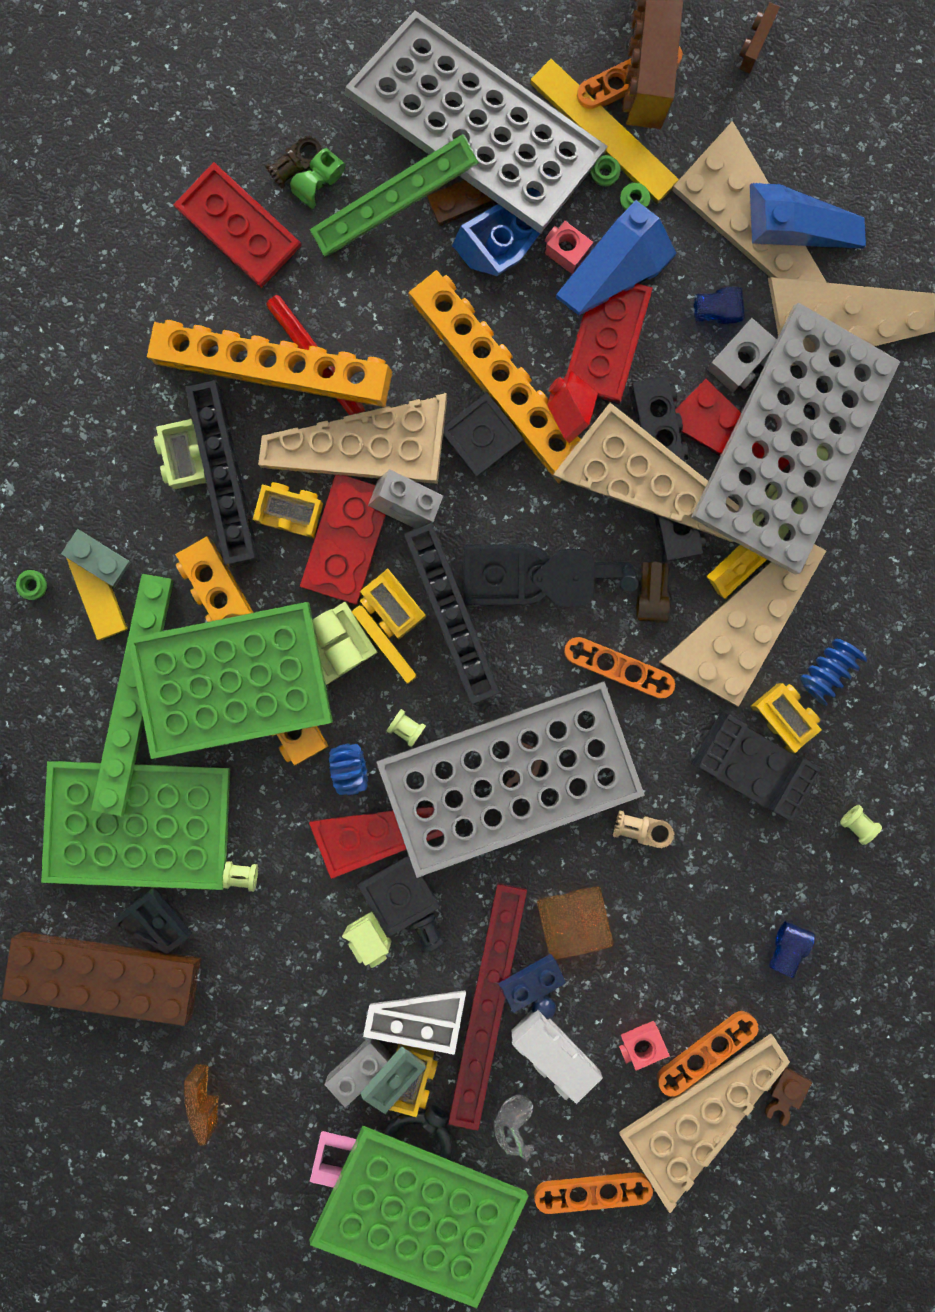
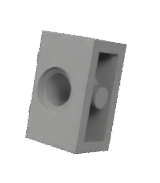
[707,318,777,392]
[368,469,443,529]
[324,1038,392,1107]

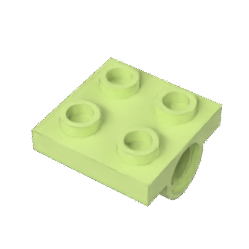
[313,602,378,685]

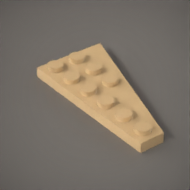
[672,121,826,283]
[768,277,935,366]
[258,393,447,484]
[552,403,753,542]
[659,544,826,707]
[619,1034,790,1213]

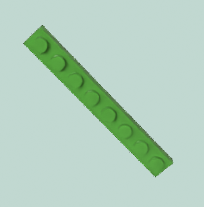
[91,574,174,816]

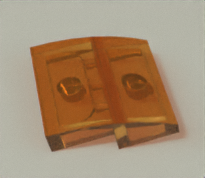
[537,886,614,959]
[184,1064,219,1146]

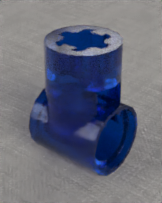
[694,287,745,324]
[769,921,815,978]

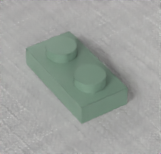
[61,529,131,588]
[360,1046,426,1114]

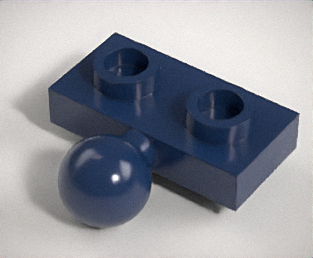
[498,954,566,1020]

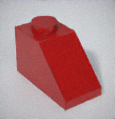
[547,371,598,443]

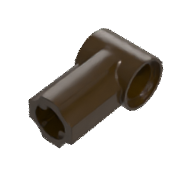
[636,562,670,623]

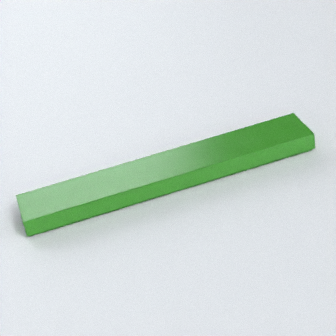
[310,134,479,257]

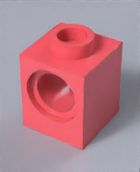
[545,221,594,274]
[619,1021,670,1071]

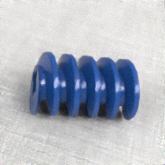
[800,639,867,706]

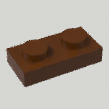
[739,2,780,74]
[427,180,493,227]

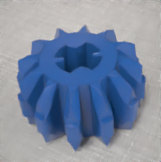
[329,744,368,796]

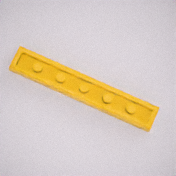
[530,59,679,204]

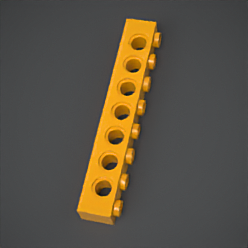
[409,270,581,483]
[147,320,392,407]
[175,537,329,765]

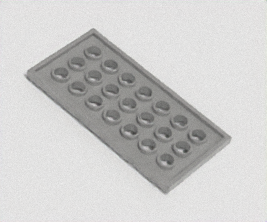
[345,11,608,234]
[691,303,900,575]
[377,682,645,878]

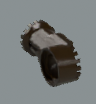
[265,136,322,189]

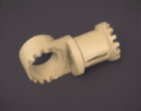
[613,811,674,848]

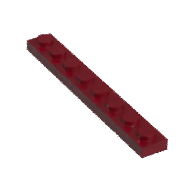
[448,883,527,1131]

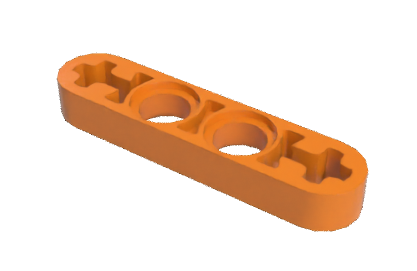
[577,46,683,109]
[564,637,675,698]
[657,1011,758,1097]
[534,1172,653,1214]

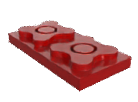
[173,162,302,288]
[566,283,653,404]
[300,475,386,605]

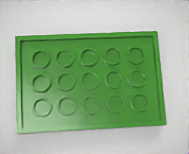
[127,602,333,759]
[41,761,230,890]
[309,1126,528,1308]

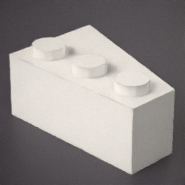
[363,990,466,1055]
[511,1010,603,1104]

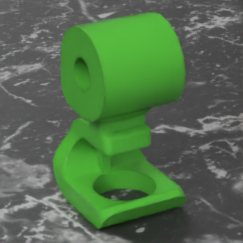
[290,148,346,209]

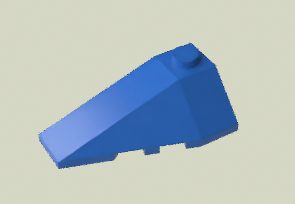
[452,174,551,276]
[750,183,866,249]
[556,200,676,315]

